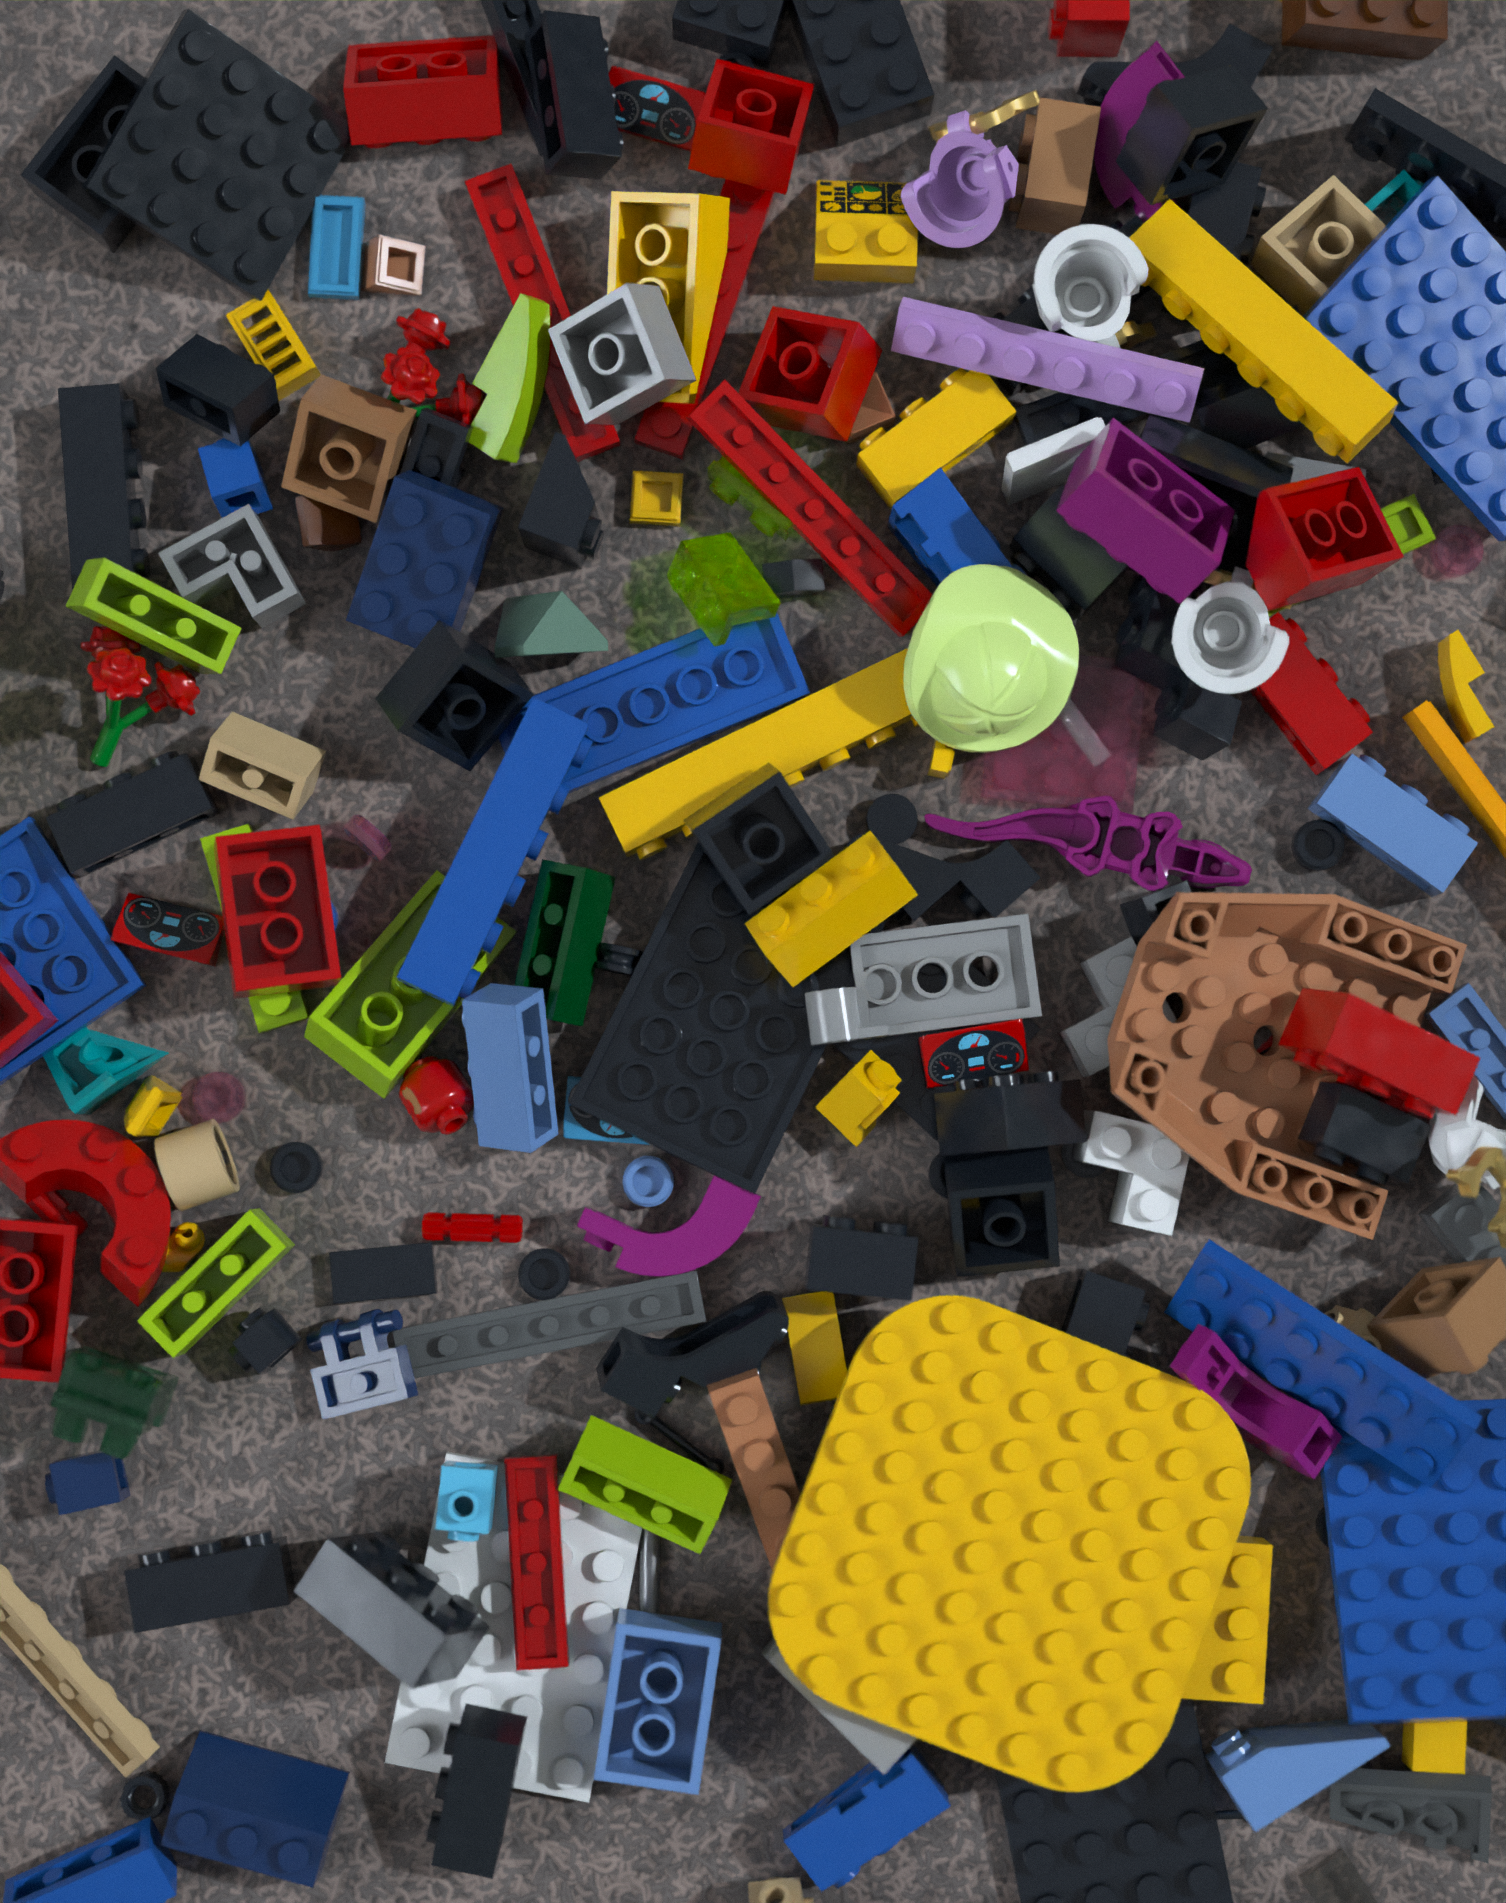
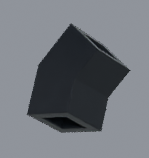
[762,559,825,600]

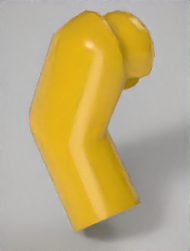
[162,1222,205,1272]

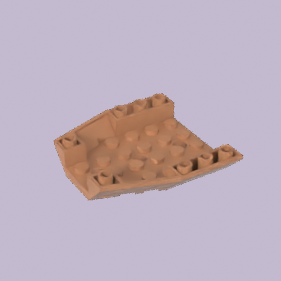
[1107,892,1467,1240]

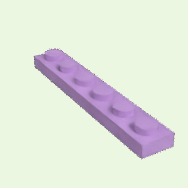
[891,297,1204,423]

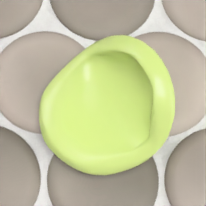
[903,564,1079,753]

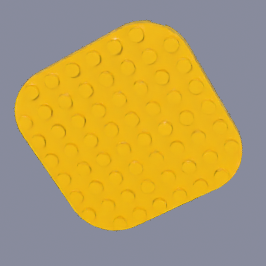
[768,1295,1251,1792]

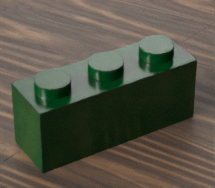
[514,859,616,1027]

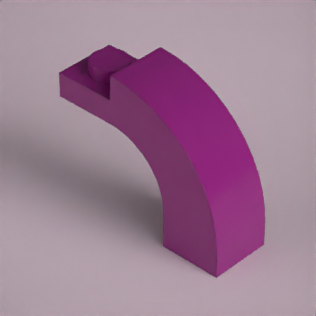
[1094,40,1186,223]
[577,1175,761,1276]
[1170,1324,1342,1479]

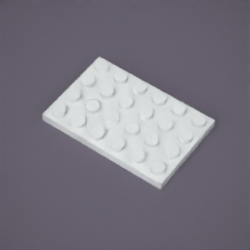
[385,1452,642,1803]

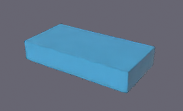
[308,195,365,300]

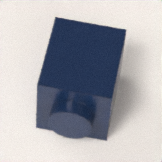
[45,1446,131,1516]

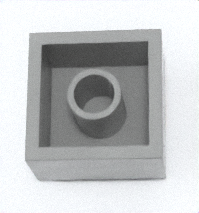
[548,283,696,425]

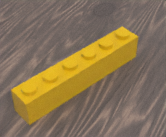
[1129,199,1398,464]

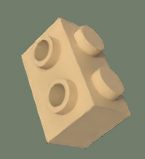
[198,712,326,820]

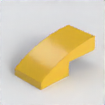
[1438,630,1494,744]
[782,1291,847,1406]

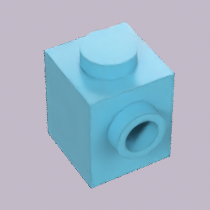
[435,1460,498,1542]

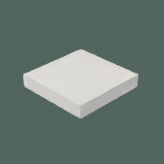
[1002,417,1105,505]

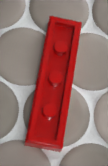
[504,1454,569,1670]

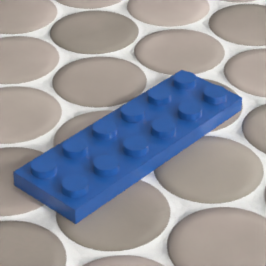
[499,600,810,794]
[1164,1239,1483,1488]

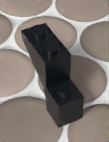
[1077,23,1273,107]
[1114,575,1242,761]
[844,833,1041,924]
[596,1291,789,1417]

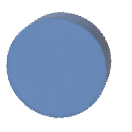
[623,1156,674,1207]

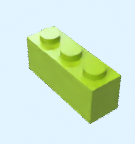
[66,558,242,674]
[137,1208,295,1358]
[557,1415,732,1554]

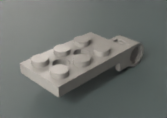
[805,914,1042,1045]

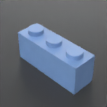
[1308,754,1478,897]
[462,983,559,1153]

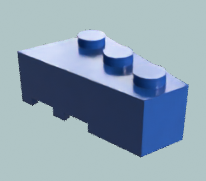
[887,467,1026,587]
[783,1744,951,1892]

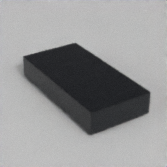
[329,1242,438,1304]

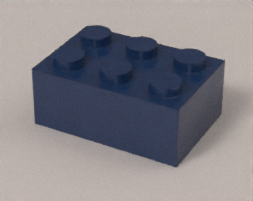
[346,470,504,649]

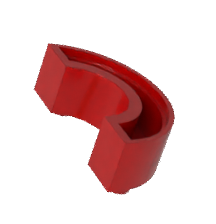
[0,1119,171,1307]

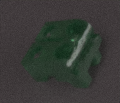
[50,1346,179,1459]

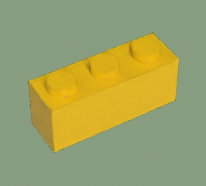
[856,368,1016,510]
[745,830,918,987]

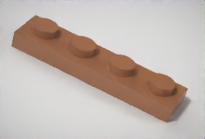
[707,1368,801,1571]

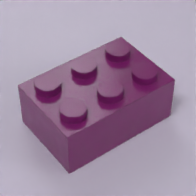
[1056,418,1235,604]

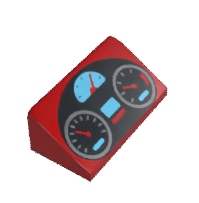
[609,66,706,151]
[110,893,225,967]
[918,1019,1029,1089]

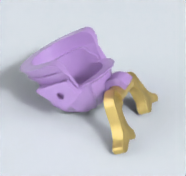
[901,90,1040,248]

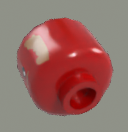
[399,1056,474,1135]

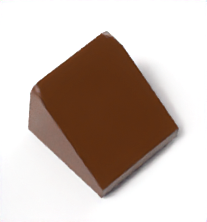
[295,495,362,552]

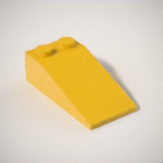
[607,191,730,404]

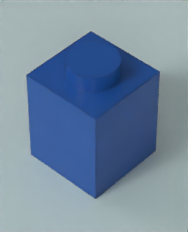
[198,438,273,518]

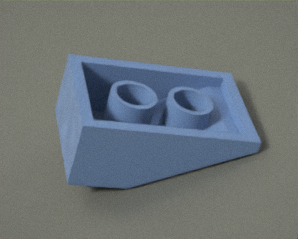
[1205,1719,1390,1832]

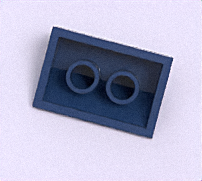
[161,1730,350,1888]

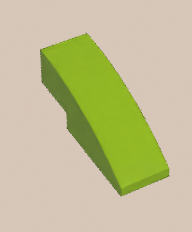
[469,293,550,463]

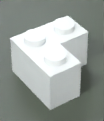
[1072,1110,1189,1236]

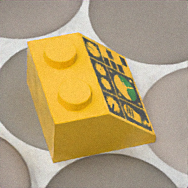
[814,180,918,283]

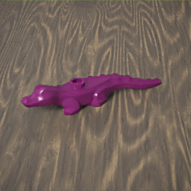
[924,795,1252,891]

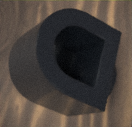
[228,1307,302,1374]

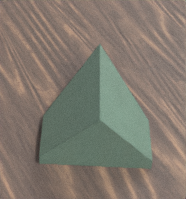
[494,591,608,658]

